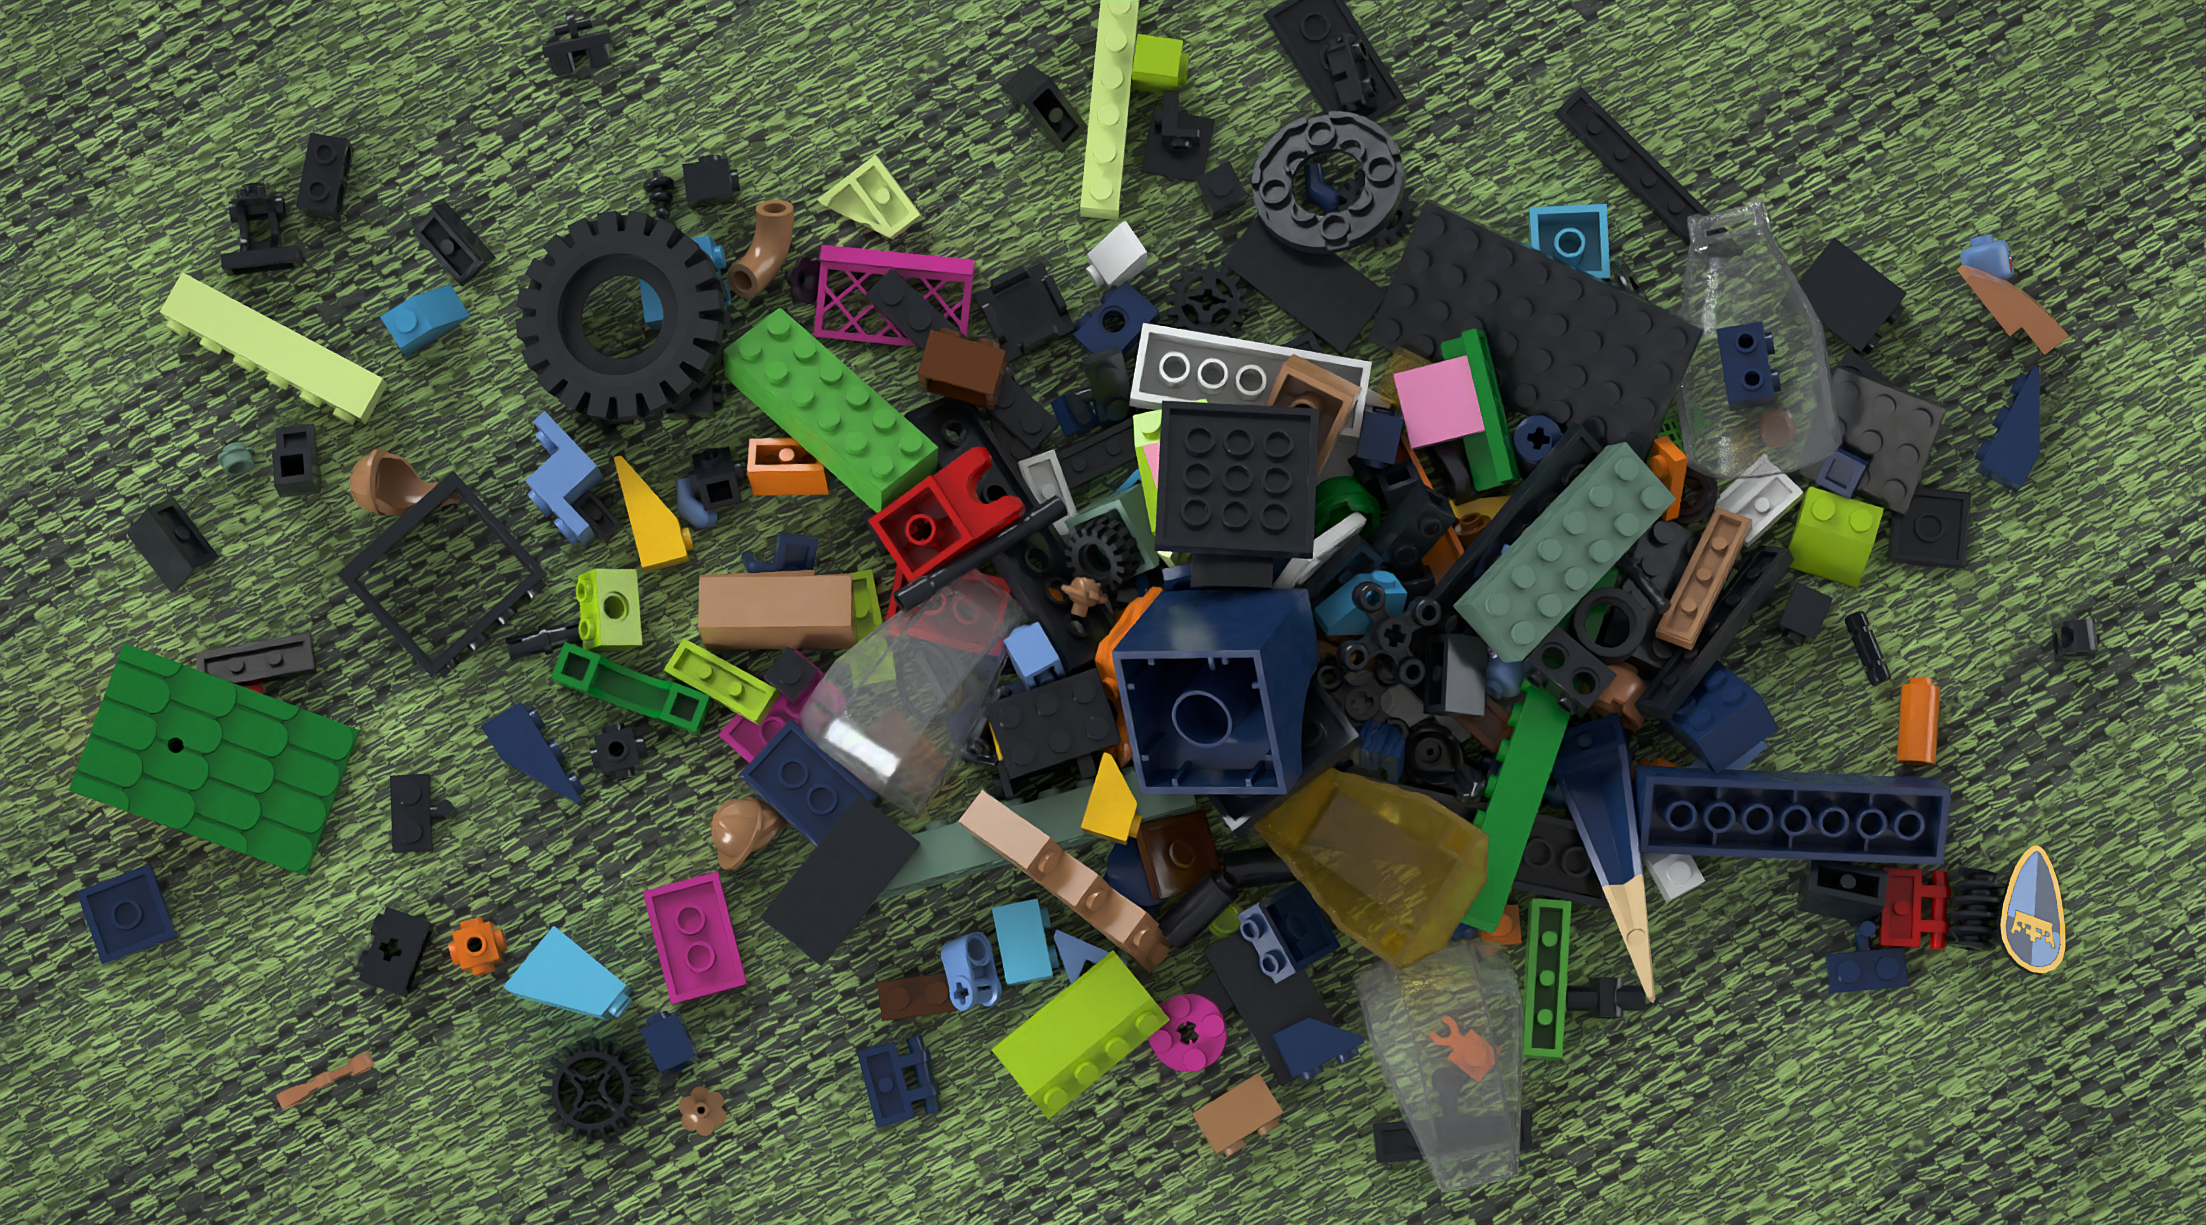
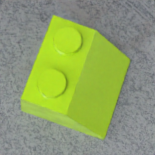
[1788,486,1884,588]

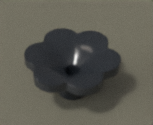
[787,256,821,304]

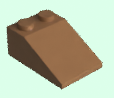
[1264,354,1362,481]

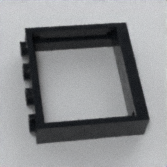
[337,471,547,678]

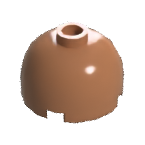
[1578,662,1647,733]

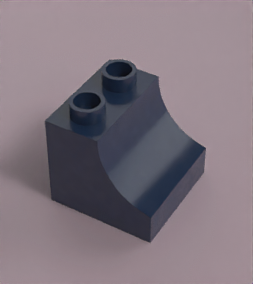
[1111,589,1320,794]

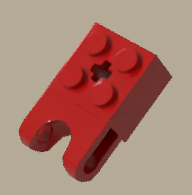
[868,447,1025,583]

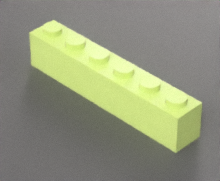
[1080,0,1140,220]
[160,272,387,425]

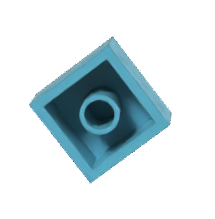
[1529,204,1610,282]

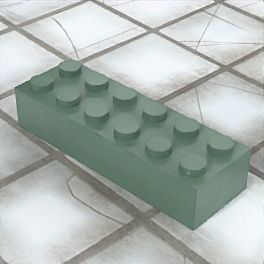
[1453,442,1676,663]

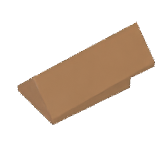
[698,570,859,650]

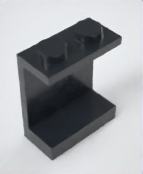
[1783,237,1907,355]

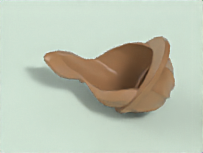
[349,448,460,516]
[710,797,793,871]

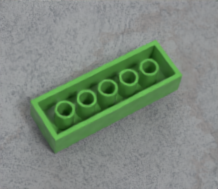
[723,307,938,513]

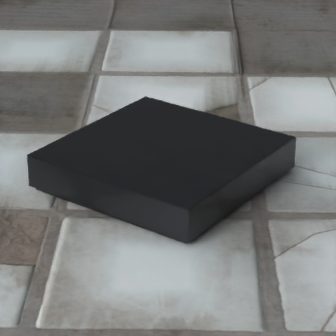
[1887,487,1971,570]

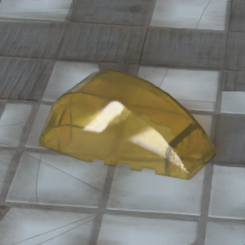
[1254,767,1489,970]

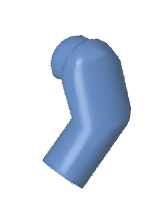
[675,478,718,529]

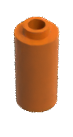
[1897,677,1940,766]

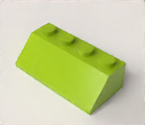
[992,950,1170,1119]

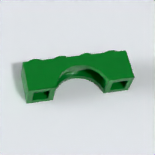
[551,642,713,738]

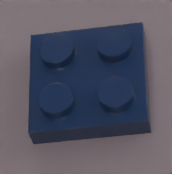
[76,864,178,965]

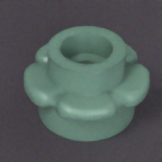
[217,442,255,476]

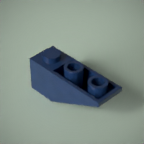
[1974,365,2040,493]
[481,702,586,806]

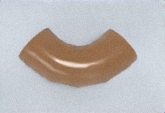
[727,200,794,299]

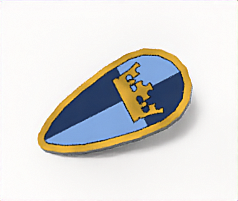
[1997,845,2066,975]

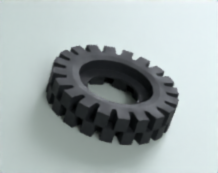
[515,210,731,425]

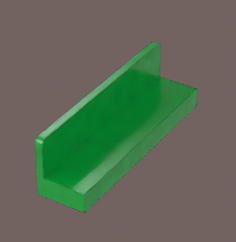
[1441,328,1521,491]

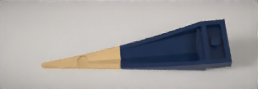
[1552,712,1655,1004]

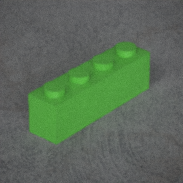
[1520,898,1572,1061]

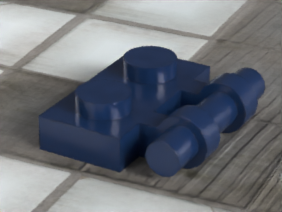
[857,1035,941,1128]

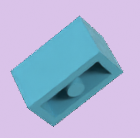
[992,899,1059,987]

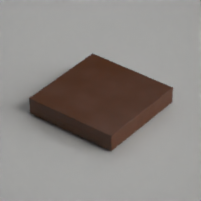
[1136,809,1221,901]

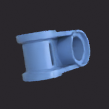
[941,932,1002,1011]

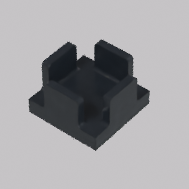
[974,262,1076,364]

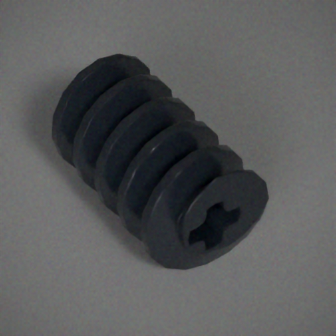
[1946,867,2006,952]

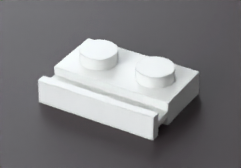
[1715,455,1804,548]

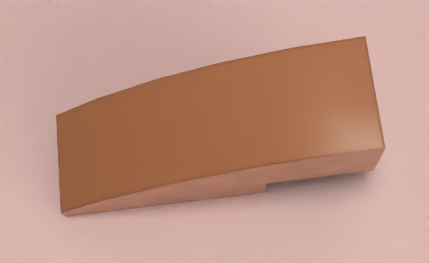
[1957,265,2069,355]

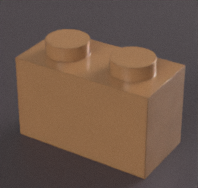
[1192,1073,1284,1157]

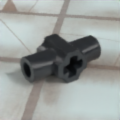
[1566,977,1646,1019]

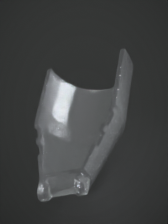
[1676,197,1842,479]

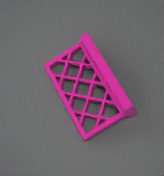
[813,245,975,347]

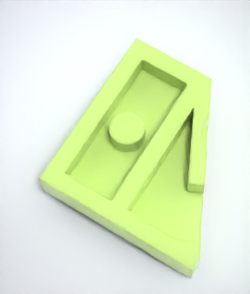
[818,155,923,240]

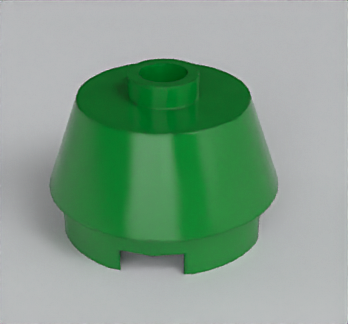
[1314,476,1381,542]

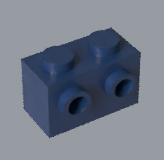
[1716,321,1781,411]

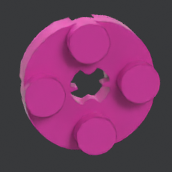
[1149,993,1228,1072]

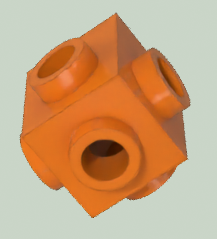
[448,917,508,976]

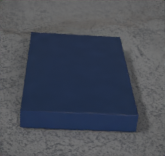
[738,719,877,847]

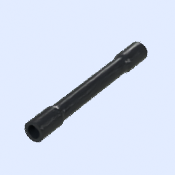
[893,495,1068,613]

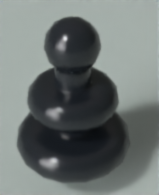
[643,170,675,220]

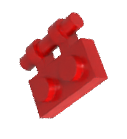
[1879,867,1951,950]

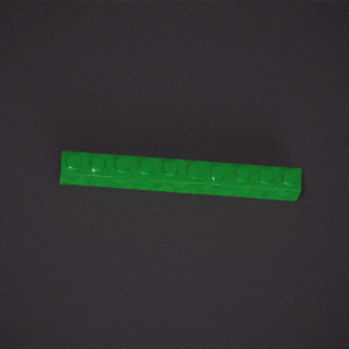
[1445,566,1619,934]

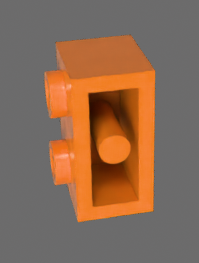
[747,438,831,496]

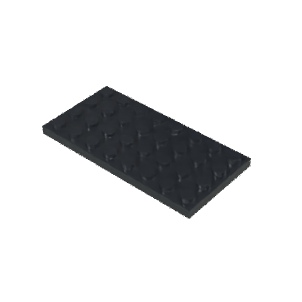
[1367,199,1705,463]

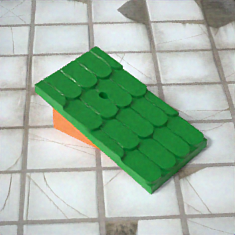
[69,643,360,877]

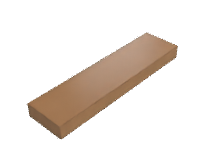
[1656,507,1752,650]

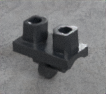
[542,10,612,76]

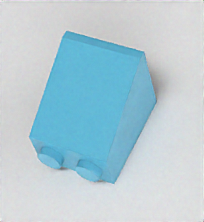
[503,926,633,1021]

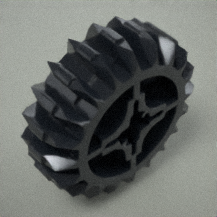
[540,1038,647,1145]

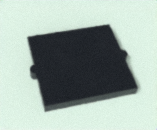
[1141,108,1215,182]

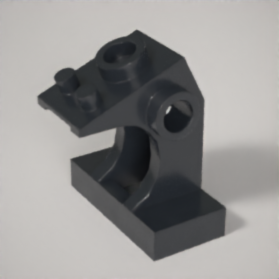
[221,182,304,276]

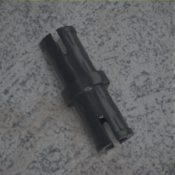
[505,618,583,662]

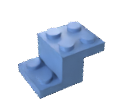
[525,411,604,548]

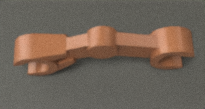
[276,1051,375,1110]

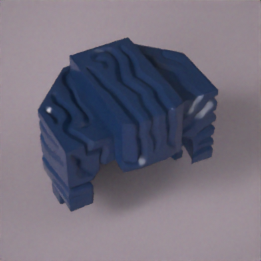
[1335,719,1405,784]

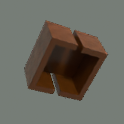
[918,328,1007,411]

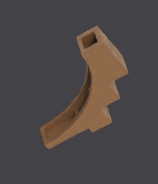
[958,790,1171,973]

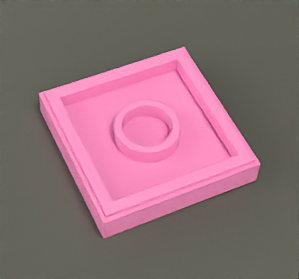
[1393,355,1485,450]

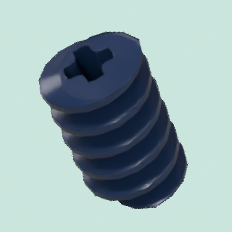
[1512,416,1562,474]

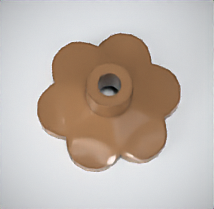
[679,1087,726,1136]

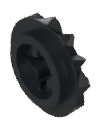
[1671,465,1720,526]

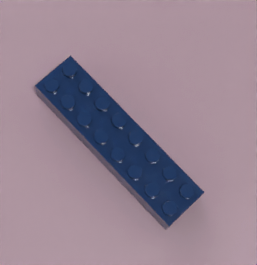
[1634,765,1952,865]

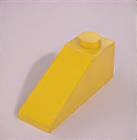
[614,455,694,573]

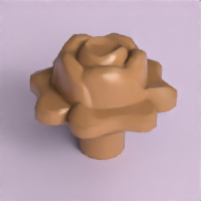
[1061,577,1108,617]

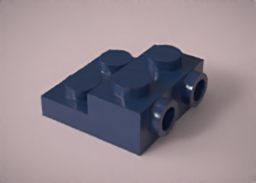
[1237,879,1341,984]

